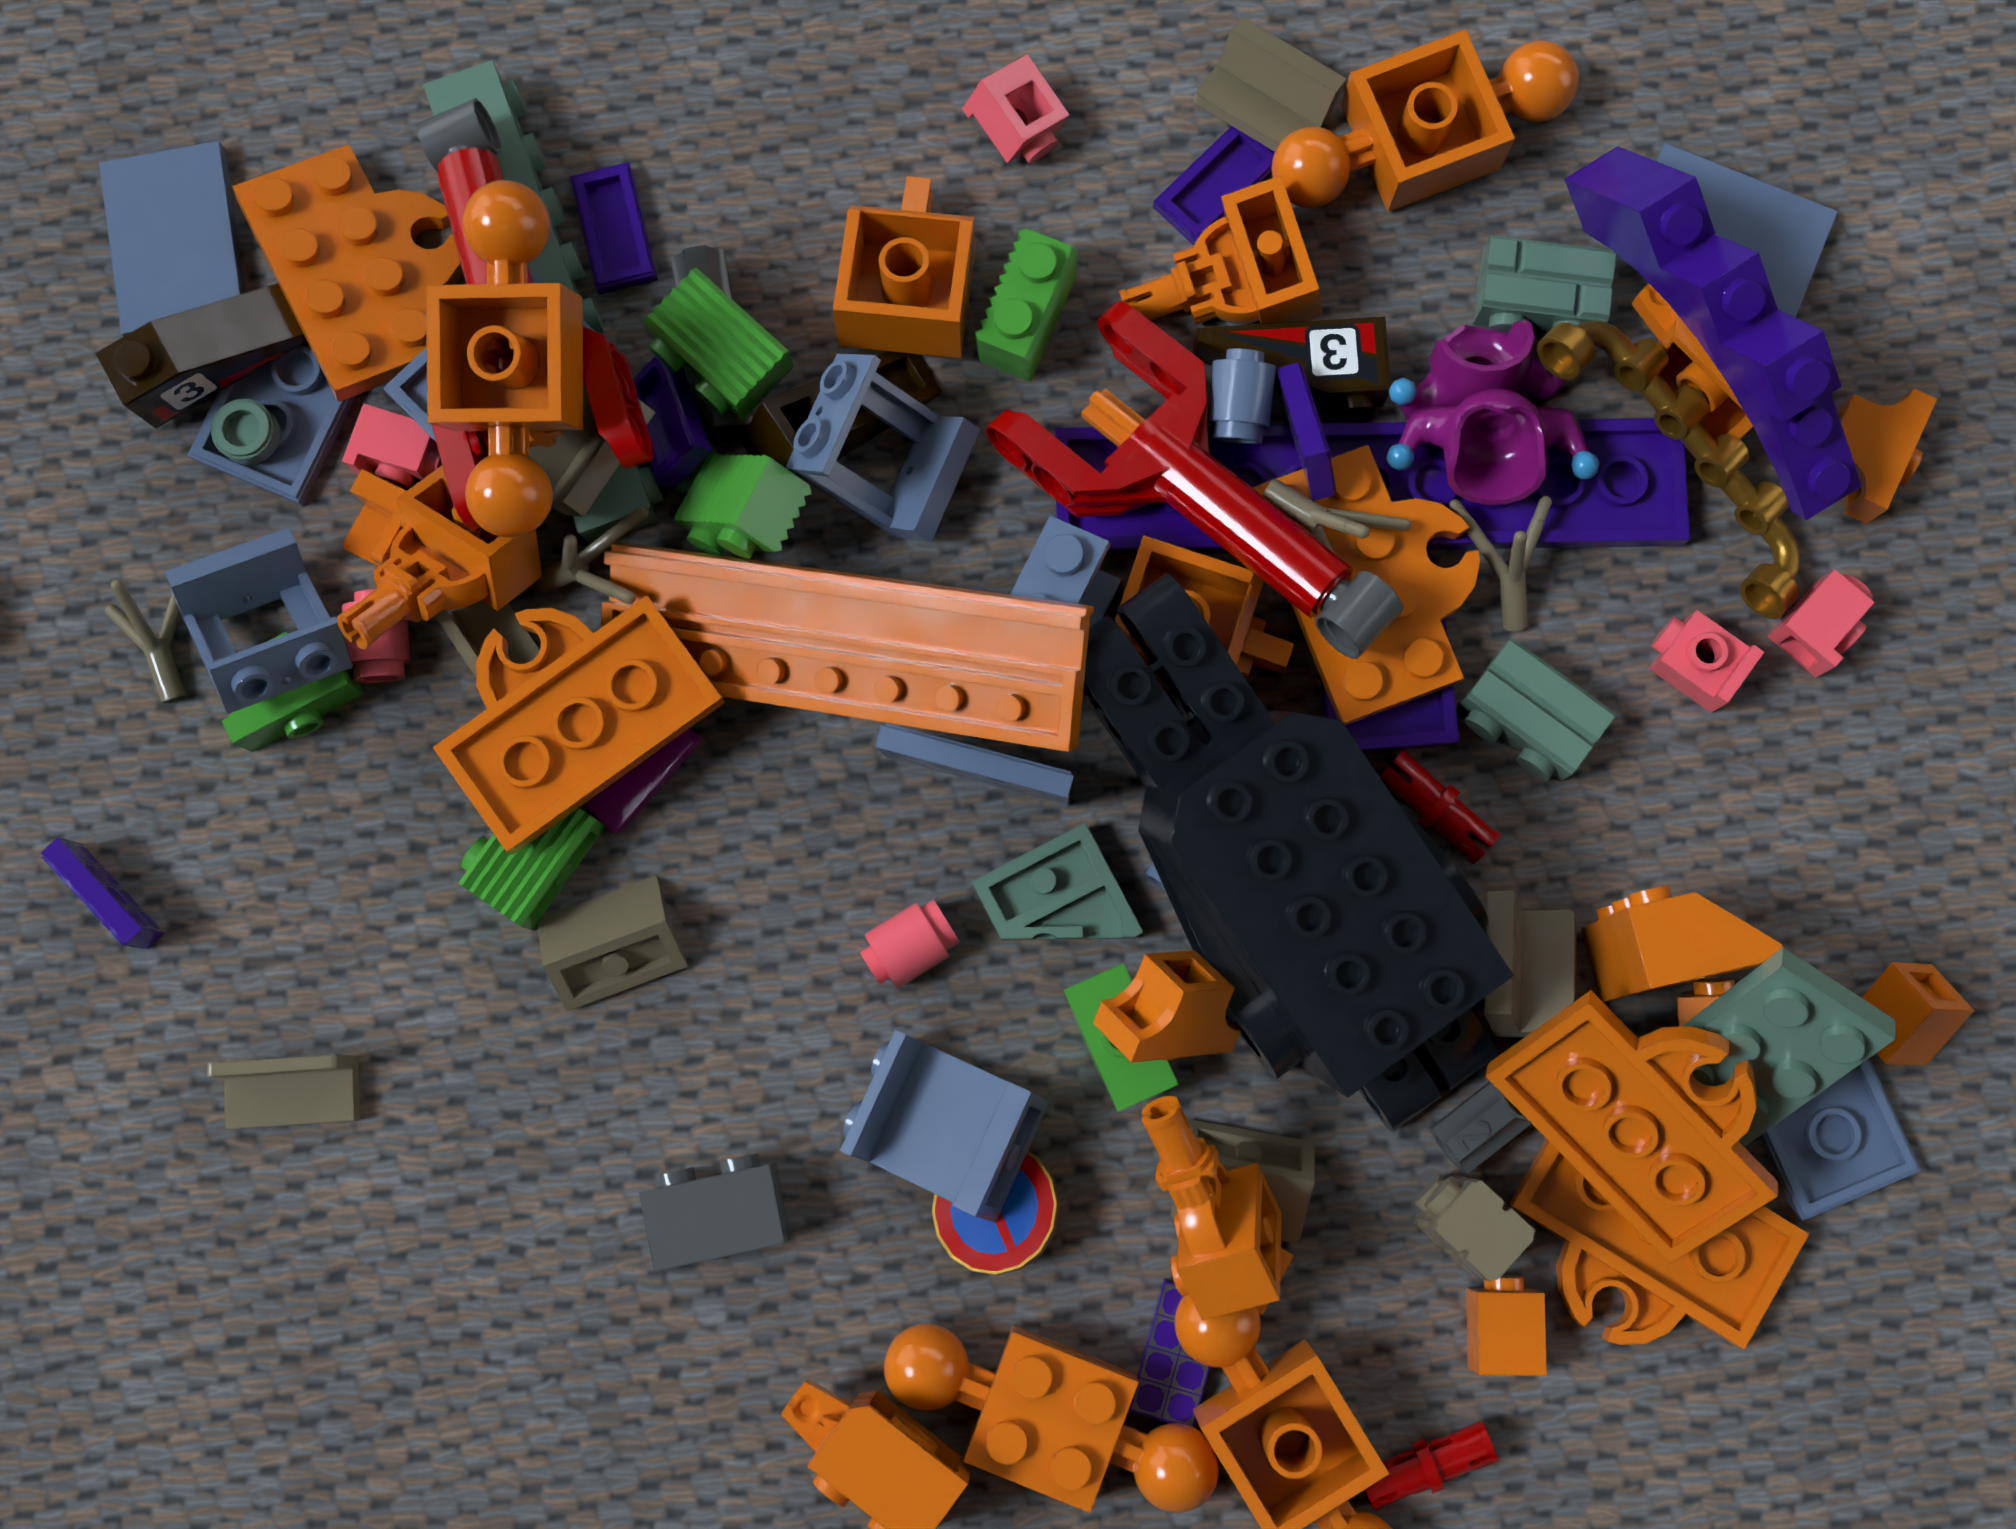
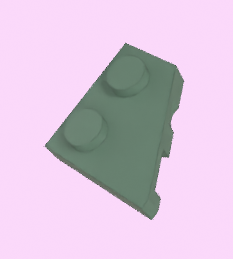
[971,823,1143,941]

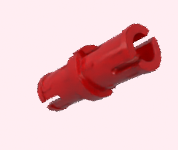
[1379,749,1501,865]
[1365,1420,1499,1512]

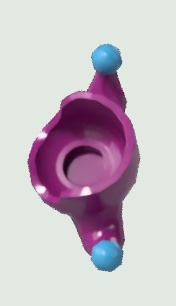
[1389,320,1567,419]
[1386,388,1599,505]

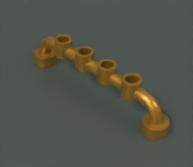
[1537,320,1800,619]

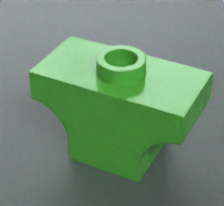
[222,632,365,752]
[1063,963,1179,1112]

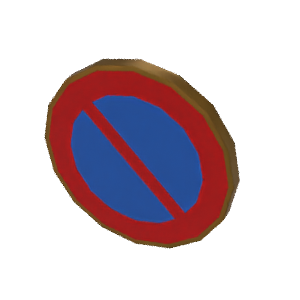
[931,1151,1060,1275]

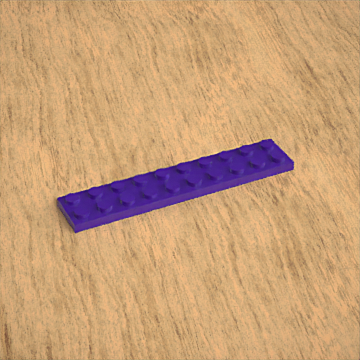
[1055,418,1690,555]

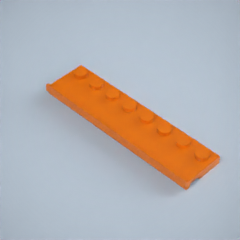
[601,543,1094,752]

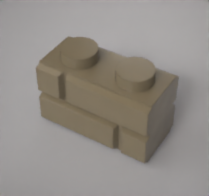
[1413,1174,1535,1281]

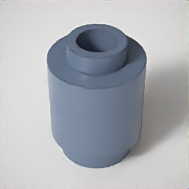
[1207,348,1276,444]

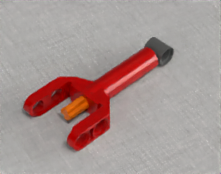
[417,98,654,531]
[985,301,1403,659]

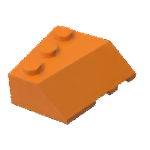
[1581,885,1783,1002]

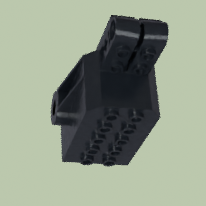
[1083,573,1514,1132]

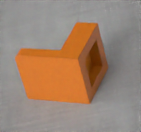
[343,469,406,566]
[1862,962,1975,1065]

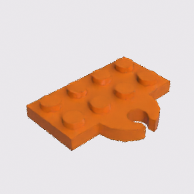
[232,144,463,402]
[1252,445,1480,726]
[432,595,725,855]
[1485,990,1778,1264]
[1508,1139,1809,1350]

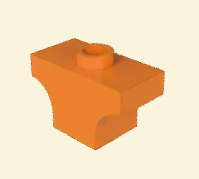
[1837,388,1937,524]
[1093,950,1241,1063]

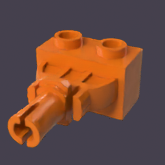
[1119,175,1323,325]
[337,466,542,650]
[1141,1096,1282,1321]

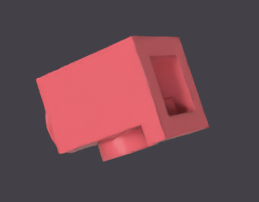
[962,54,1069,164]
[342,403,442,490]
[1767,569,1875,678]
[1649,610,1764,713]

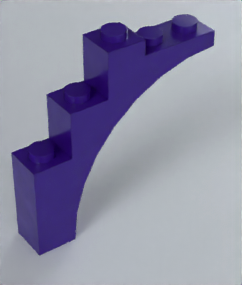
[1564,146,1862,520]

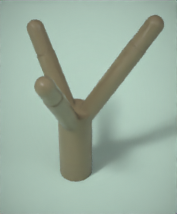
[1263,479,1411,552]
[1449,496,1552,631]
[533,506,649,604]
[105,562,189,703]

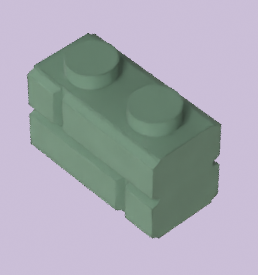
[1473,235,1616,333]
[1457,637,1616,782]

